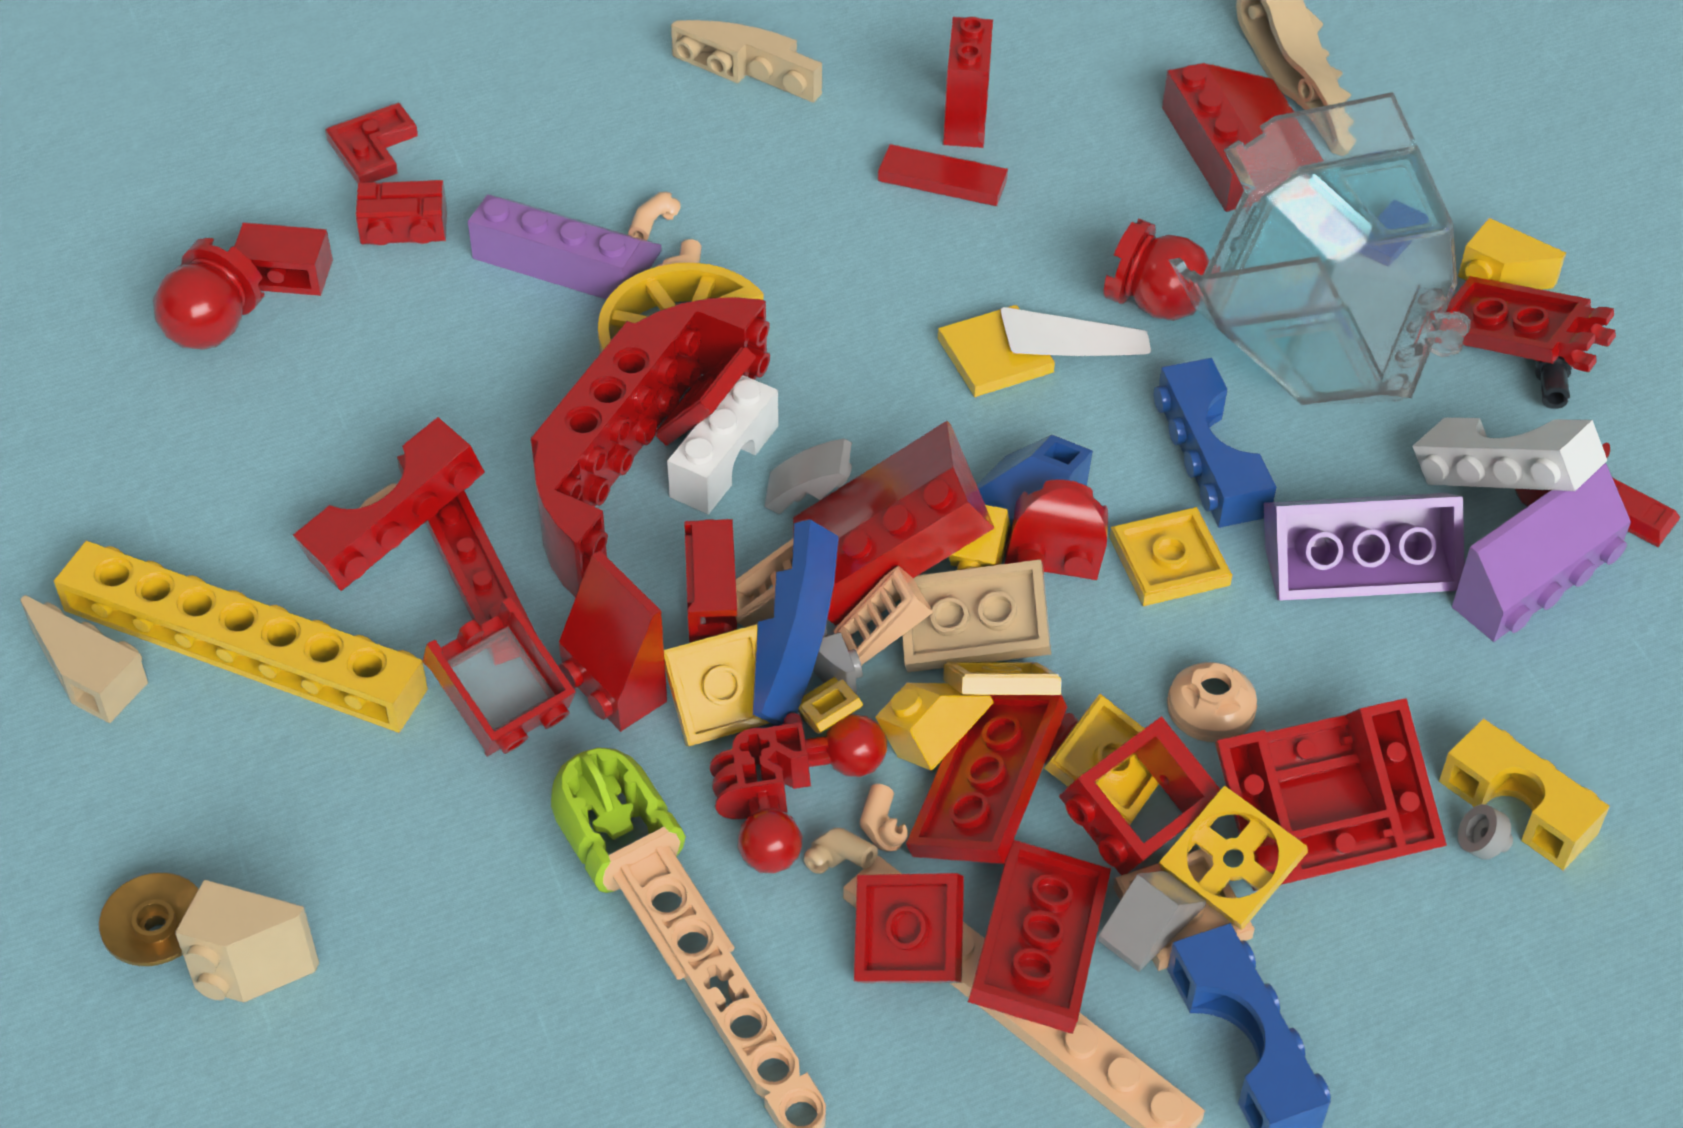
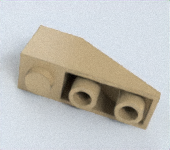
[20,595,148,723]

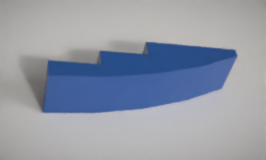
[753,519,839,726]

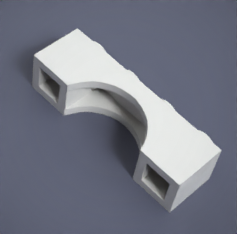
[1412,418,1607,491]

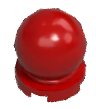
[1103,218,1215,321]
[153,237,265,350]

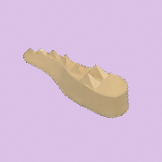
[1236,0,1357,154]

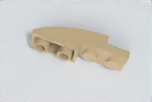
[671,20,822,103]

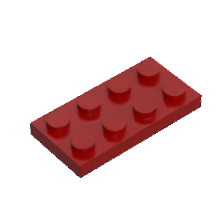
[906,694,1067,864]
[968,840,1111,1034]

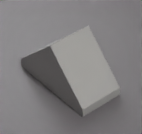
[1098,870,1206,972]

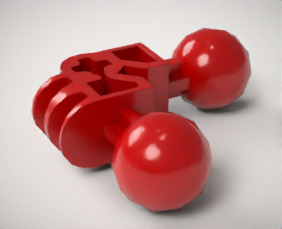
[709,713,887,874]

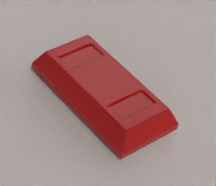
[1613,478,1680,547]

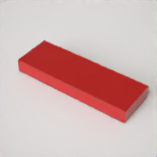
[878,144,1008,206]

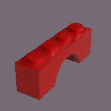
[293,417,485,591]

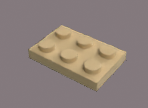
[900,559,1052,672]

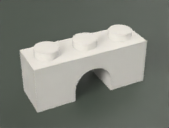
[667,375,778,515]

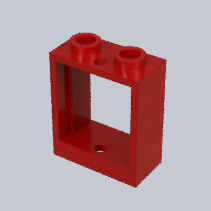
[1058,716,1221,876]

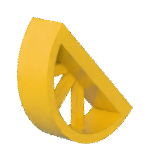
[598,263,764,353]

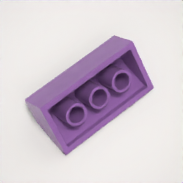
[468,194,662,299]
[1452,463,1631,642]
[1264,493,1465,601]

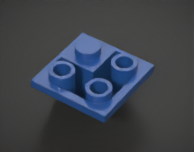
[977,435,1093,527]

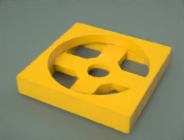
[1159,785,1308,930]

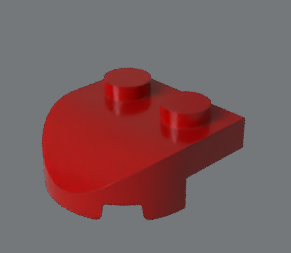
[1005,480,1108,580]

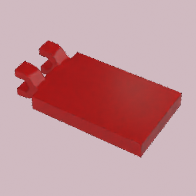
[1430,276,1616,373]

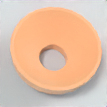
[1167,662,1257,742]

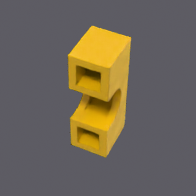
[1439,718,1610,871]

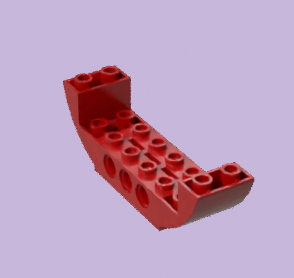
[531,297,770,598]

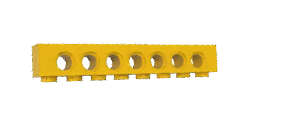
[54,541,428,733]

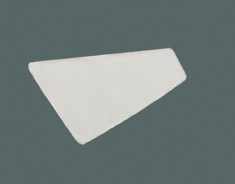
[1001,307,1151,356]

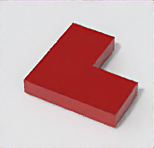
[325,102,418,184]

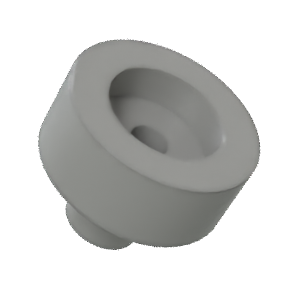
[1458,804,1513,859]

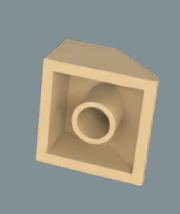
[175,880,319,1003]

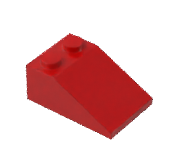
[558,550,667,732]

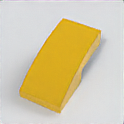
[798,677,863,734]

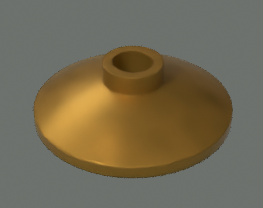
[99,872,199,966]

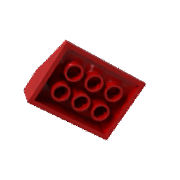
[1162,63,1340,212]
[793,421,995,626]

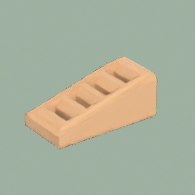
[735,538,794,627]
[833,566,933,666]

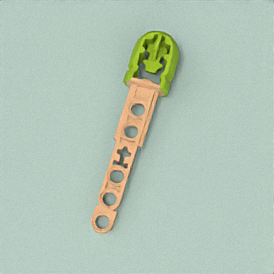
[551,747,826,1128]

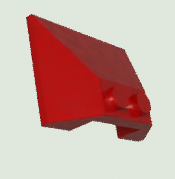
[1215,698,1447,891]

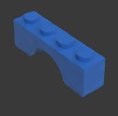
[1154,358,1277,528]
[1167,923,1331,1128]

